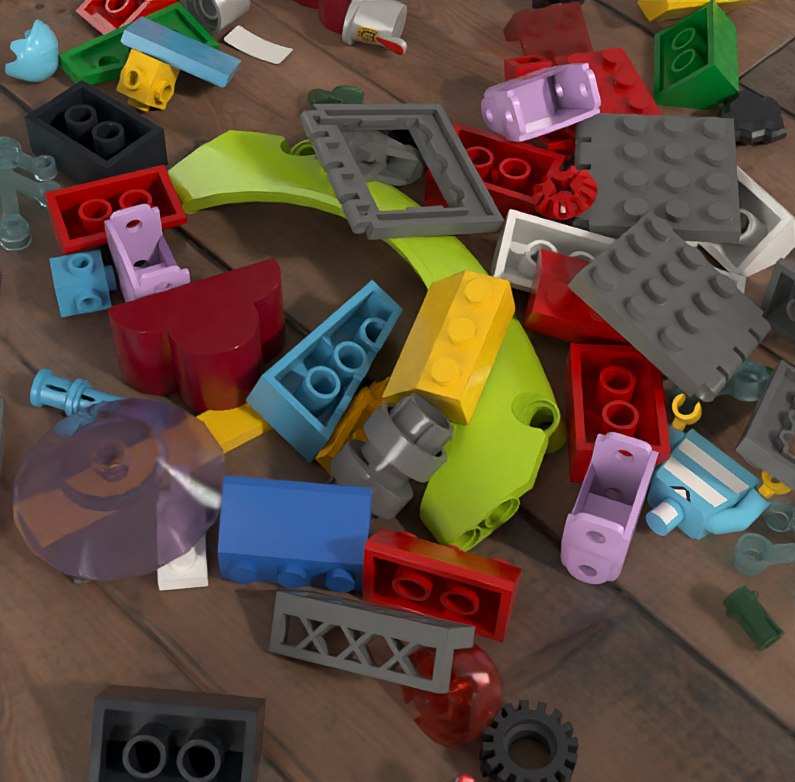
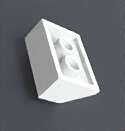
[699,166,795,277]

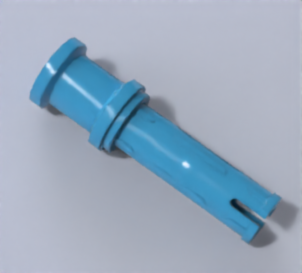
[30,368,169,436]

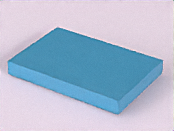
[120,16,241,88]

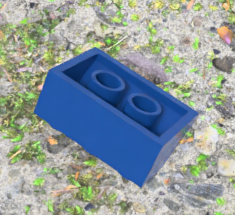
[218,475,372,592]

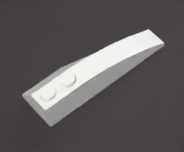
[491,209,746,294]

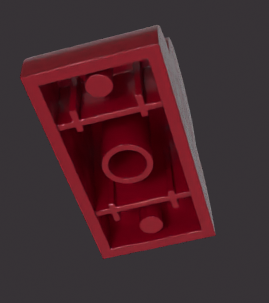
[107,257,286,414]

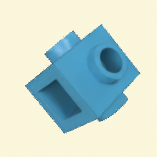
[49,250,117,317]

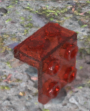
[503,1,594,67]

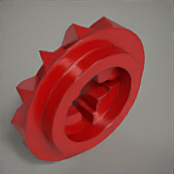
[532,165,598,220]

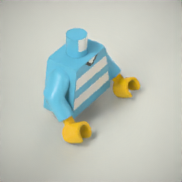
[646,393,791,540]

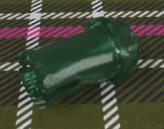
[723,586,785,652]

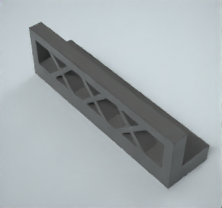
[269,590,475,694]

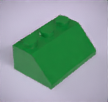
[653,0,739,110]

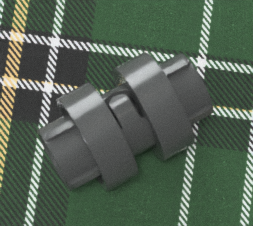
[325,393,454,522]

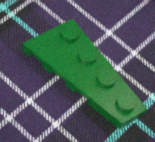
[58,2,219,85]

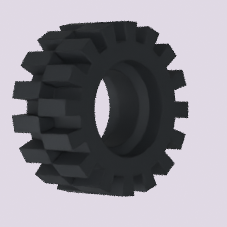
[479,700,579,782]

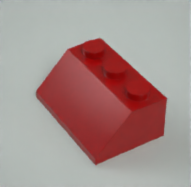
[45,165,188,255]
[522,249,633,346]
[564,343,671,483]
[362,528,523,642]

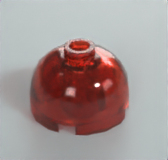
[401,643,504,748]

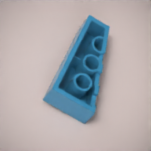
[246,280,403,463]

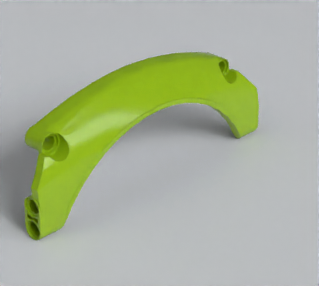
[167,130,568,552]

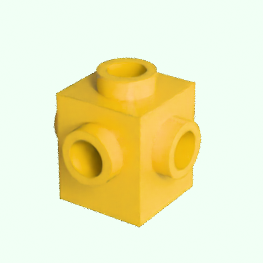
[116,49,180,112]

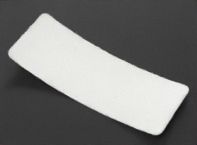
[224,25,293,64]

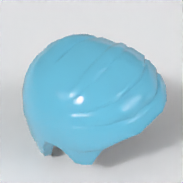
[5,19,59,82]

